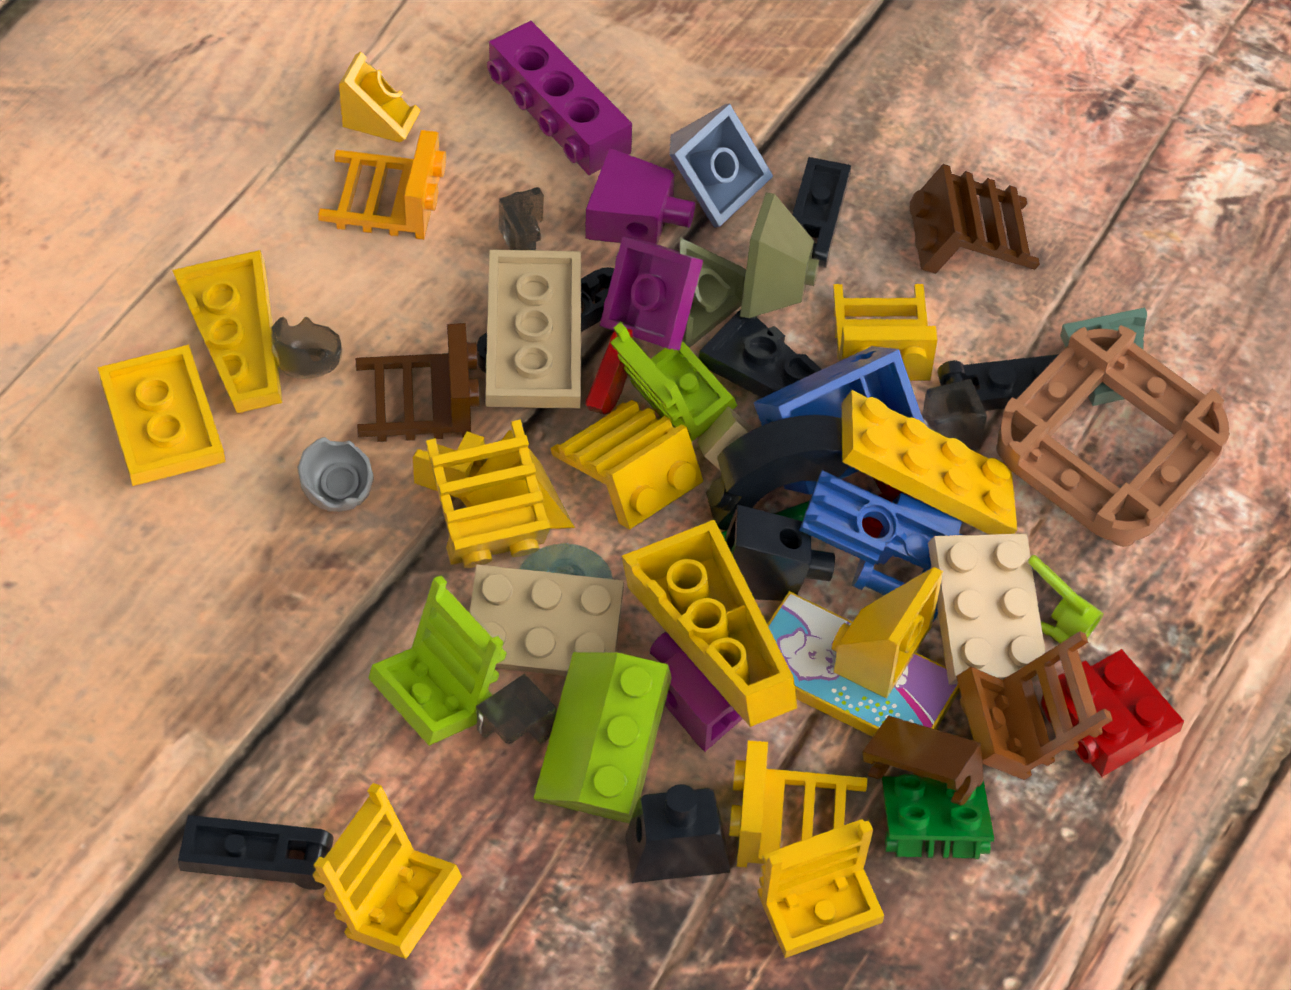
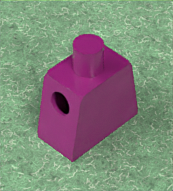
[585,149,695,244]
[650,632,742,752]

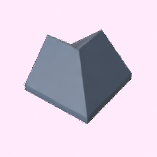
[669,104,773,228]

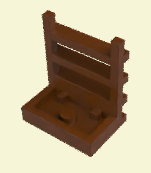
[909,164,1040,274]
[355,323,480,442]

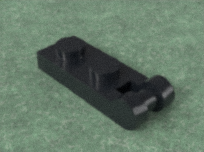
[792,157,852,268]
[937,354,1059,414]
[178,815,334,890]

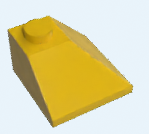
[831,567,943,699]

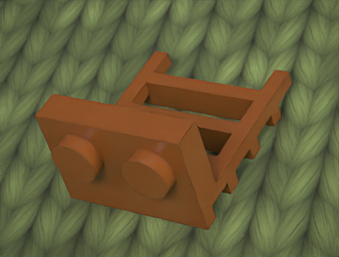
[956,631,1112,780]

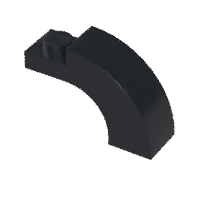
[706,415,849,531]

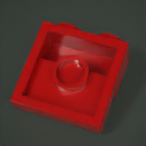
[1040,649,1184,777]

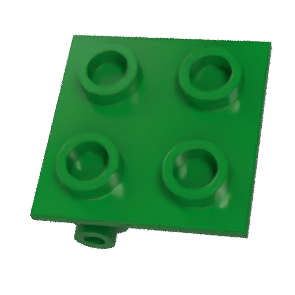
[882,774,994,859]

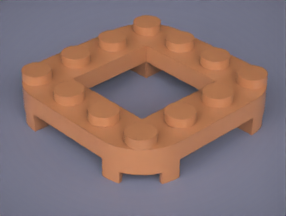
[996,325,1230,547]

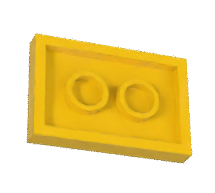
[97,344,226,486]

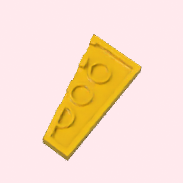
[172,250,283,413]

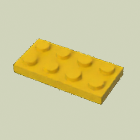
[841,390,1017,535]

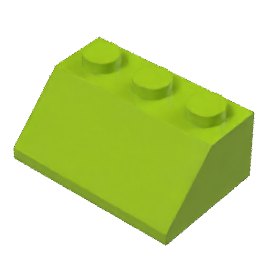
[533,652,672,824]

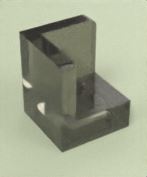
[922,379,987,451]
[476,674,556,745]

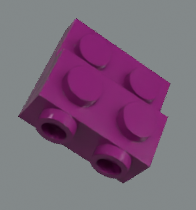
[600,237,703,350]

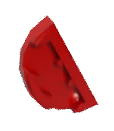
[585,328,633,415]

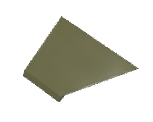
[679,237,746,348]

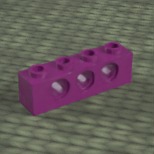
[487,20,632,175]

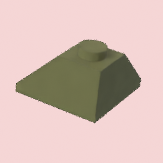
[740,192,819,318]

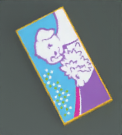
[767,591,960,737]

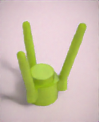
[1028,555,1104,643]

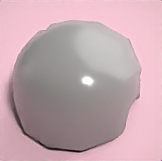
[297,437,374,512]

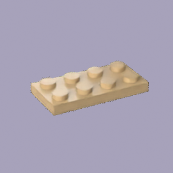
[486,250,581,408]

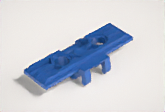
[799,470,963,622]

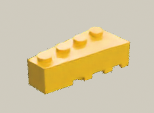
[621,520,797,727]

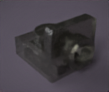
[499,187,544,250]

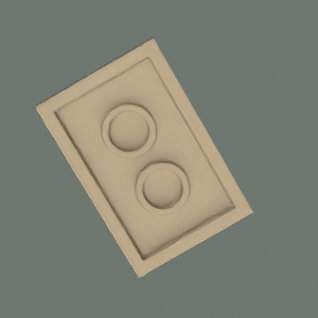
[928,534,1045,685]
[470,564,624,676]

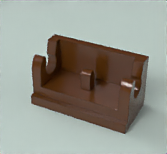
[862,715,984,805]

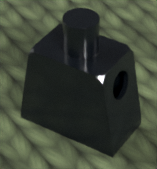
[724,505,835,601]
[625,784,730,883]

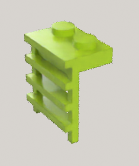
[610,322,737,442]
[368,576,507,746]

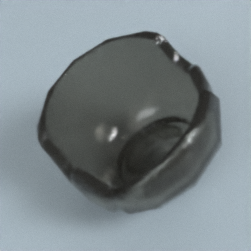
[271,317,343,379]

